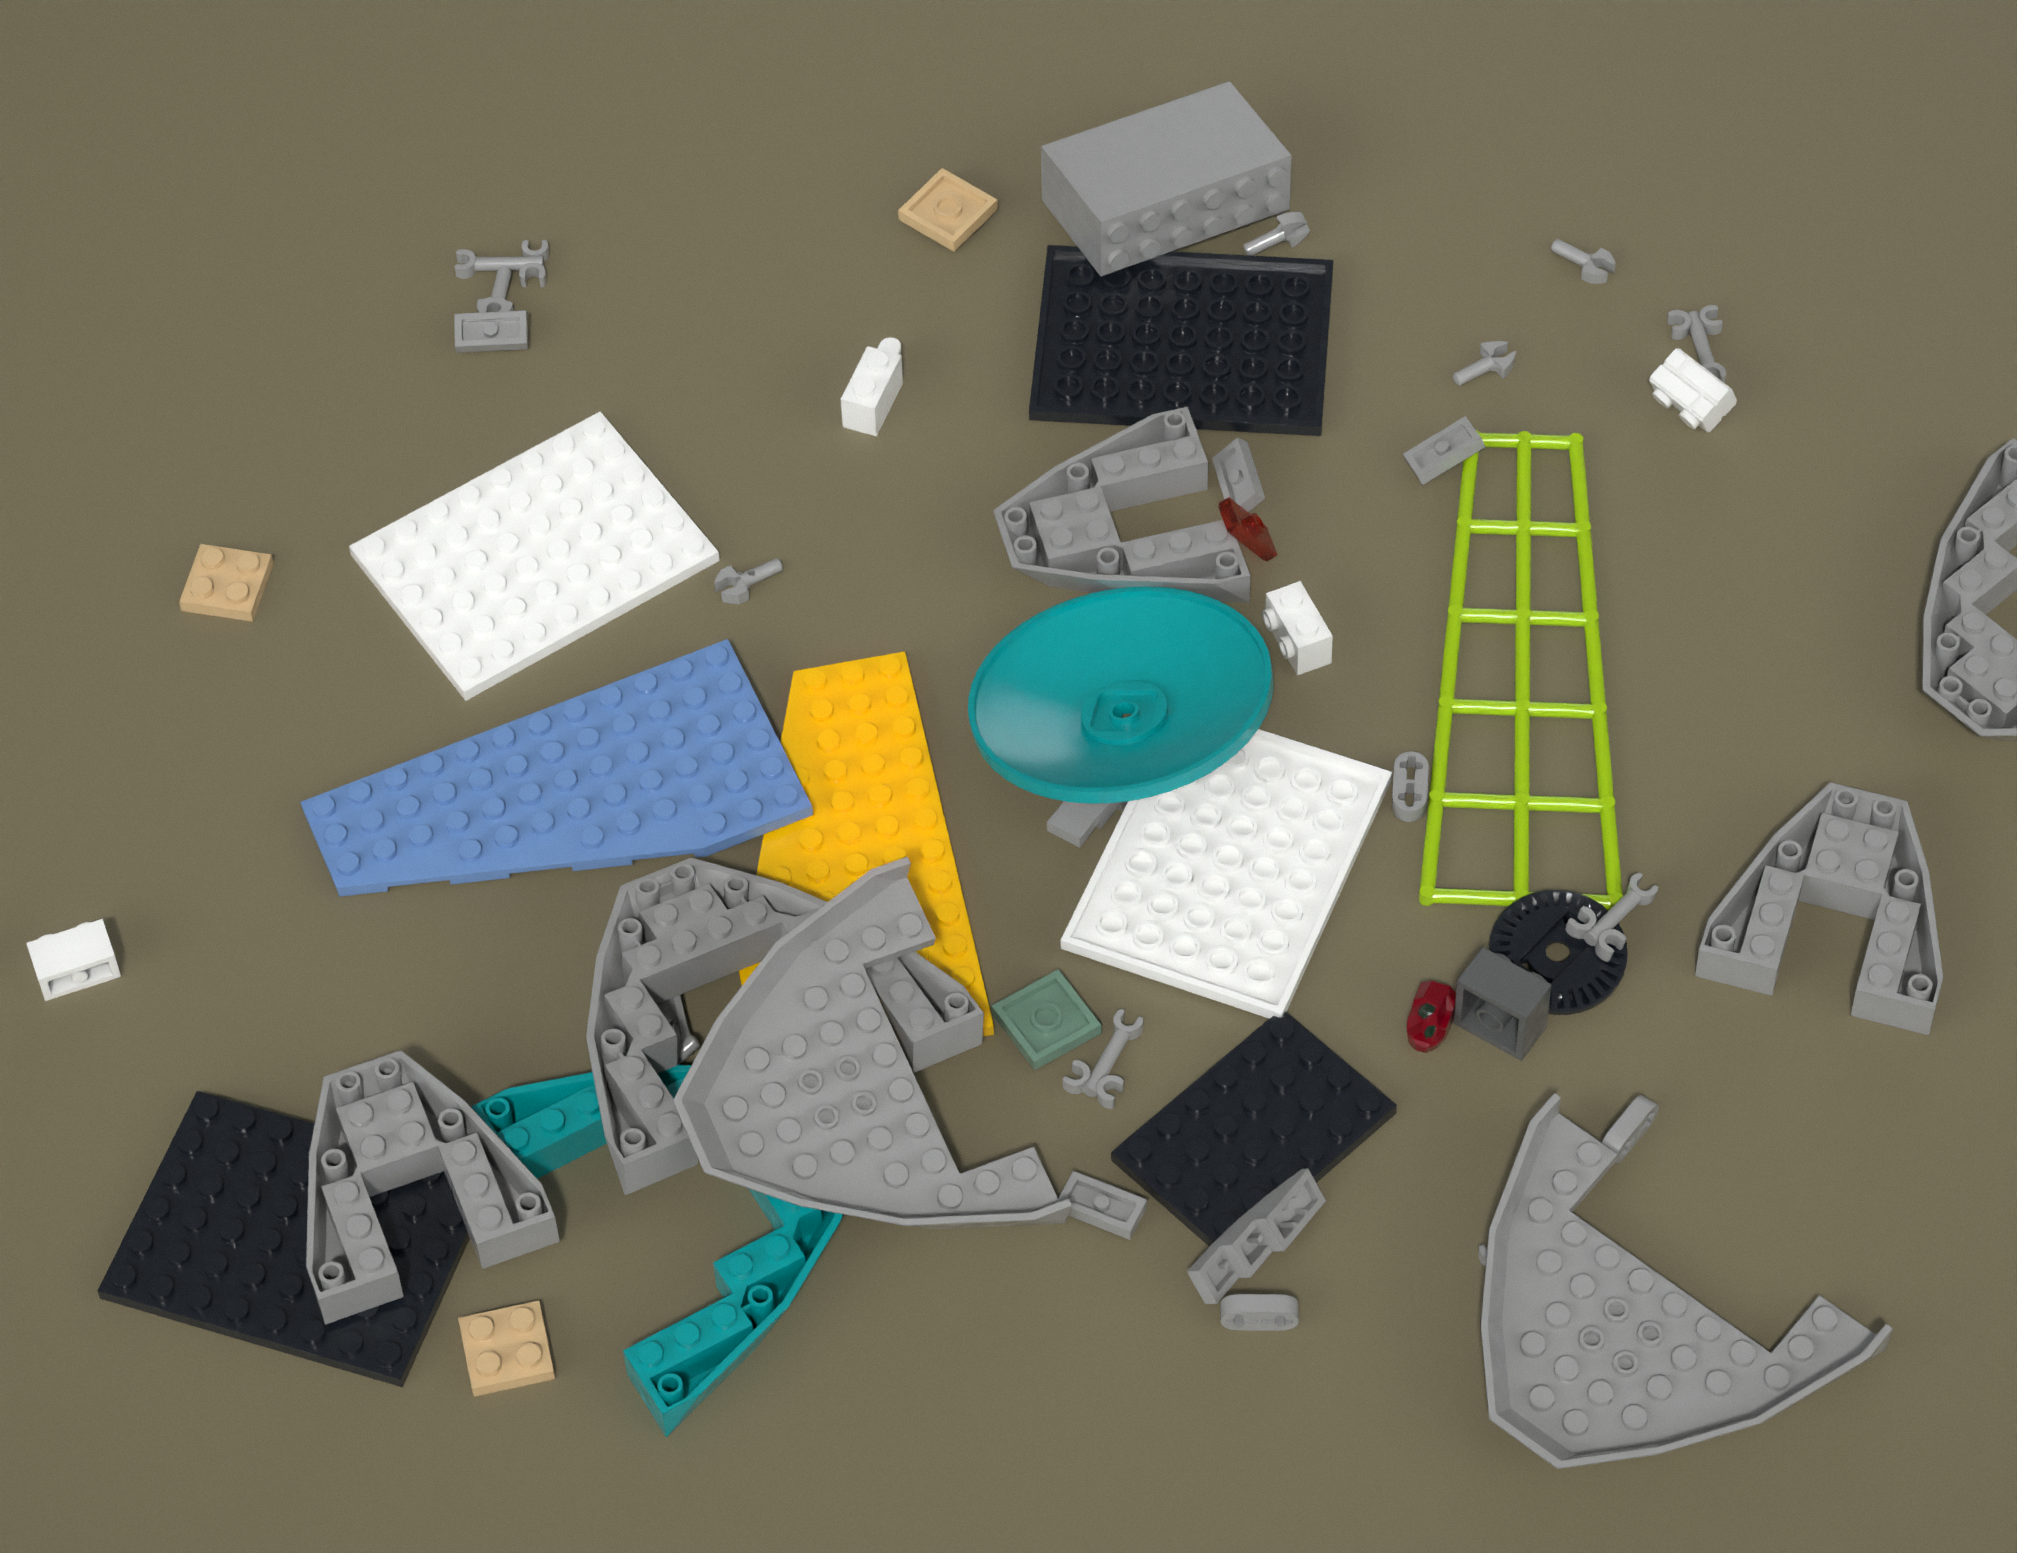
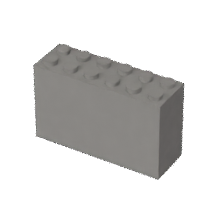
[1041,81,1292,276]

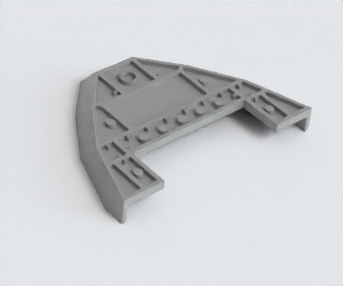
[673,857,1072,1229]
[1481,1093,1893,1469]

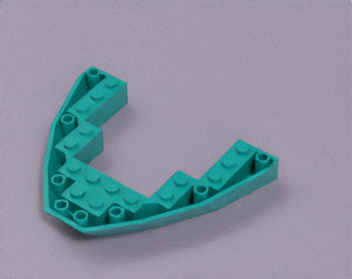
[471,1065,843,1438]

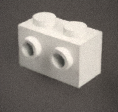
[1262,581,1333,676]

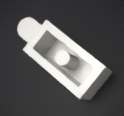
[841,337,903,436]

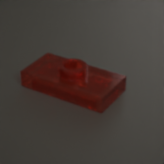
[1218,497,1278,561]

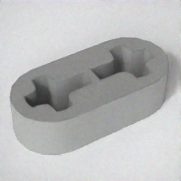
[1392,751,1429,822]
[1602,1094,1659,1164]
[1220,1294,1299,1331]

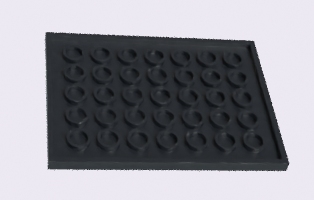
[1029,245,1333,436]
[97,1091,470,1388]

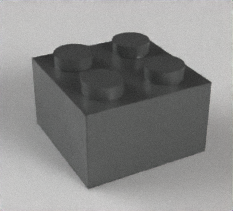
[1454,947,1552,1061]

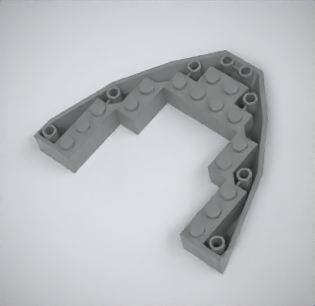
[1922,438,2017,741]
[586,858,984,1195]

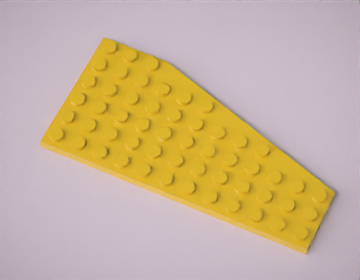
[739,651,994,1037]

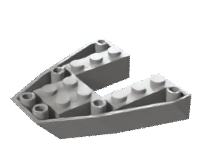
[993,407,1250,603]
[1695,782,1943,1035]
[306,1050,560,1325]

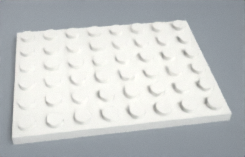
[349,412,720,701]
[1060,729,1392,1019]

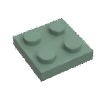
[991,969,1102,1071]

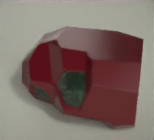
[1406,981,1456,1053]

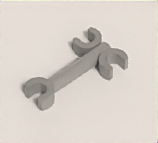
[455,240,550,287]
[1667,305,1726,383]
[1565,873,1659,962]
[1063,1009,1143,1109]

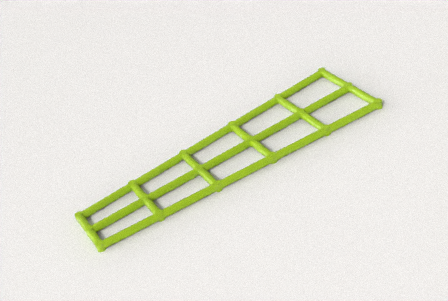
[1419,430,1623,910]

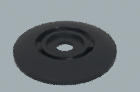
[1489,890,1628,1015]

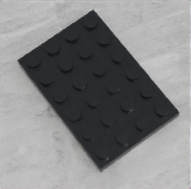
[1111,1011,1397,1247]

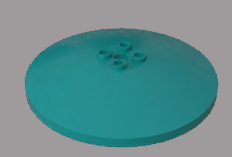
[968,586,1274,804]

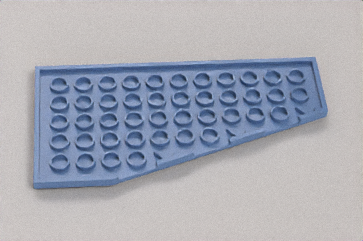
[300,639,813,897]

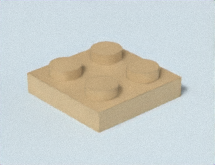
[898,168,998,252]
[179,544,274,622]
[458,1300,555,1397]

